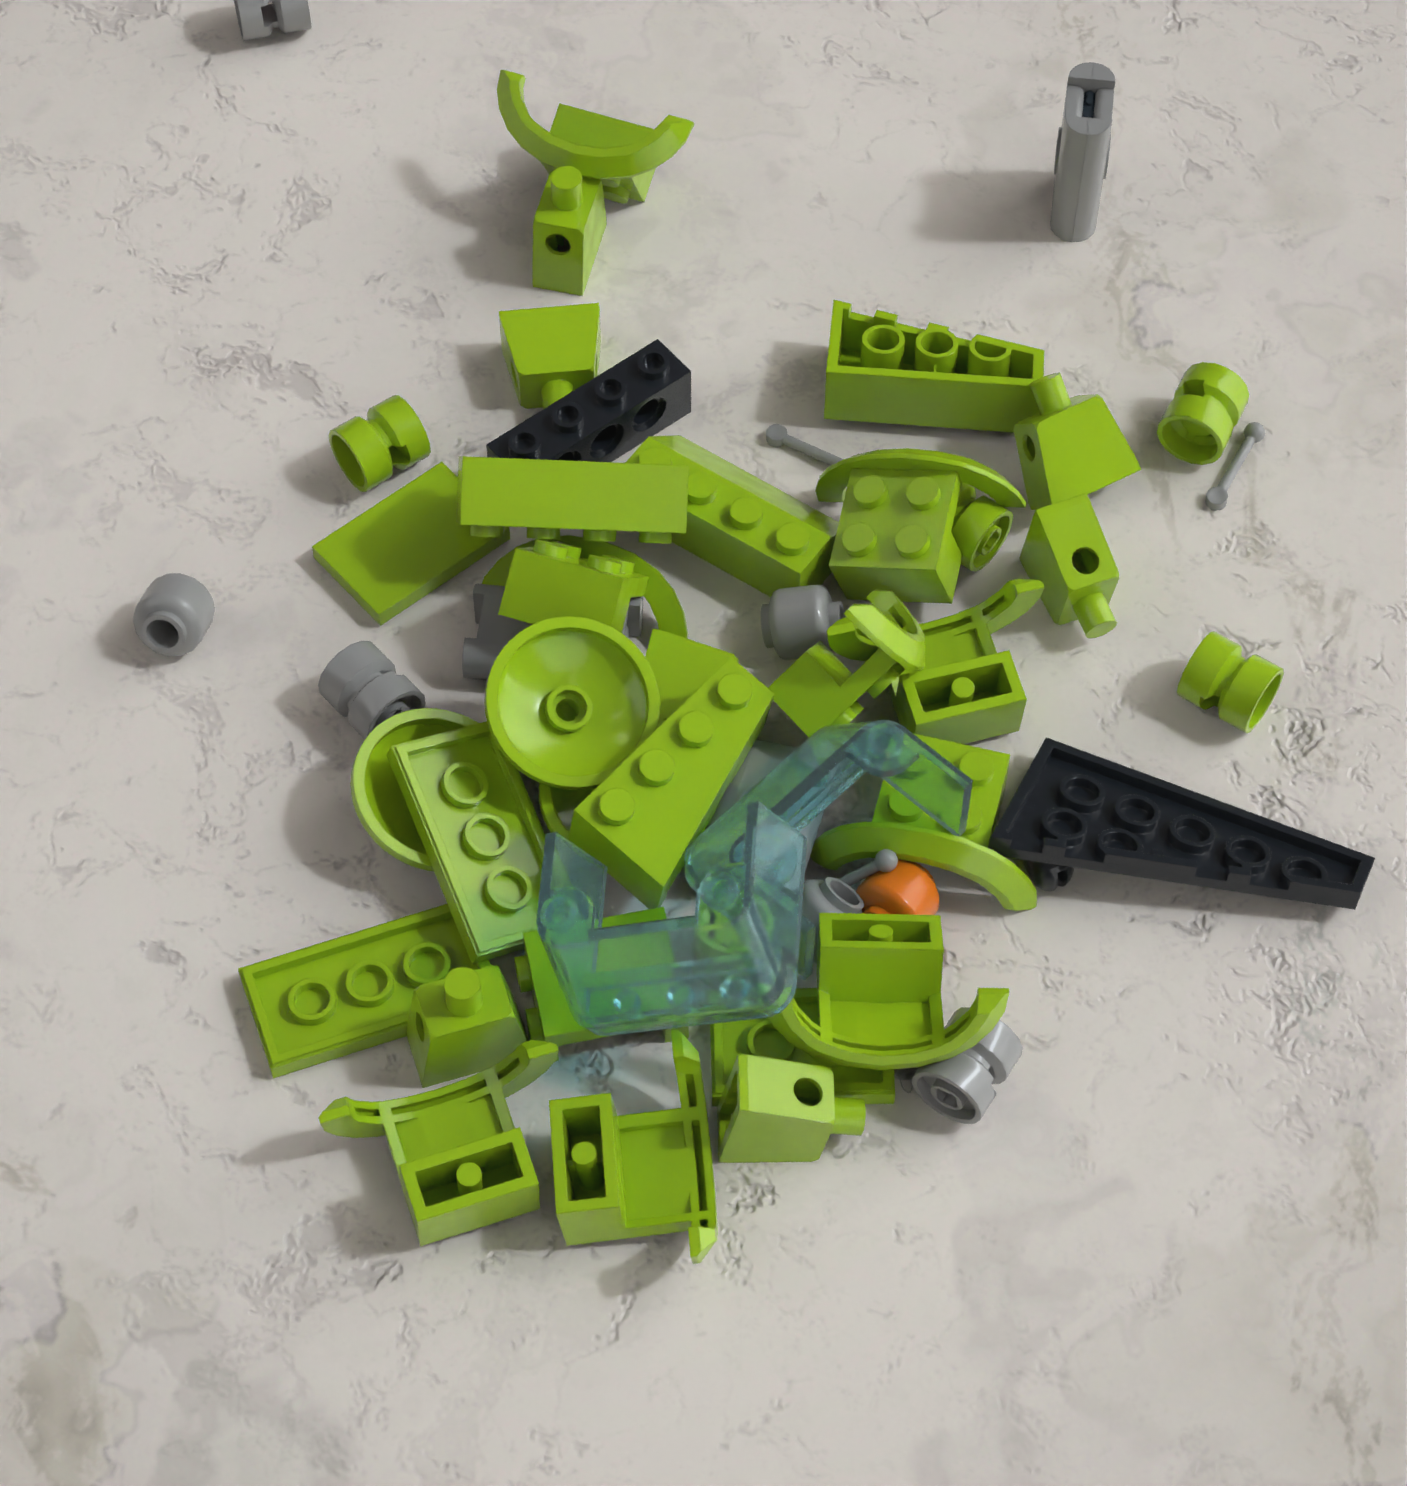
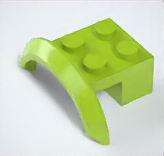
[497,70,695,204]
[815,448,1026,604]
[482,535,688,639]
[826,579,1045,744]
[768,589,925,741]
[810,730,1037,911]
[760,913,1010,1070]
[549,1029,718,1264]
[318,1040,559,1247]

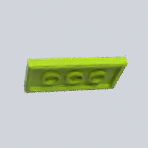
[386,721,582,964]
[238,904,491,1079]

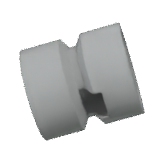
[234,0,311,41]
[318,641,426,740]
[912,1007,1023,1124]

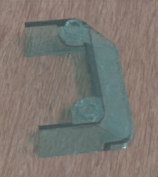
[685,720,973,981]
[536,801,807,1036]

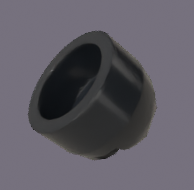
[1022,860,1074,891]

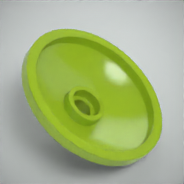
[484,616,660,790]
[350,708,479,872]

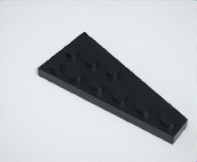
[988,737,1375,910]

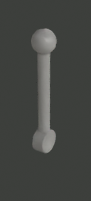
[1205,422,1265,511]
[766,424,843,465]
[839,849,898,886]

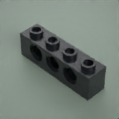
[486,339,691,462]

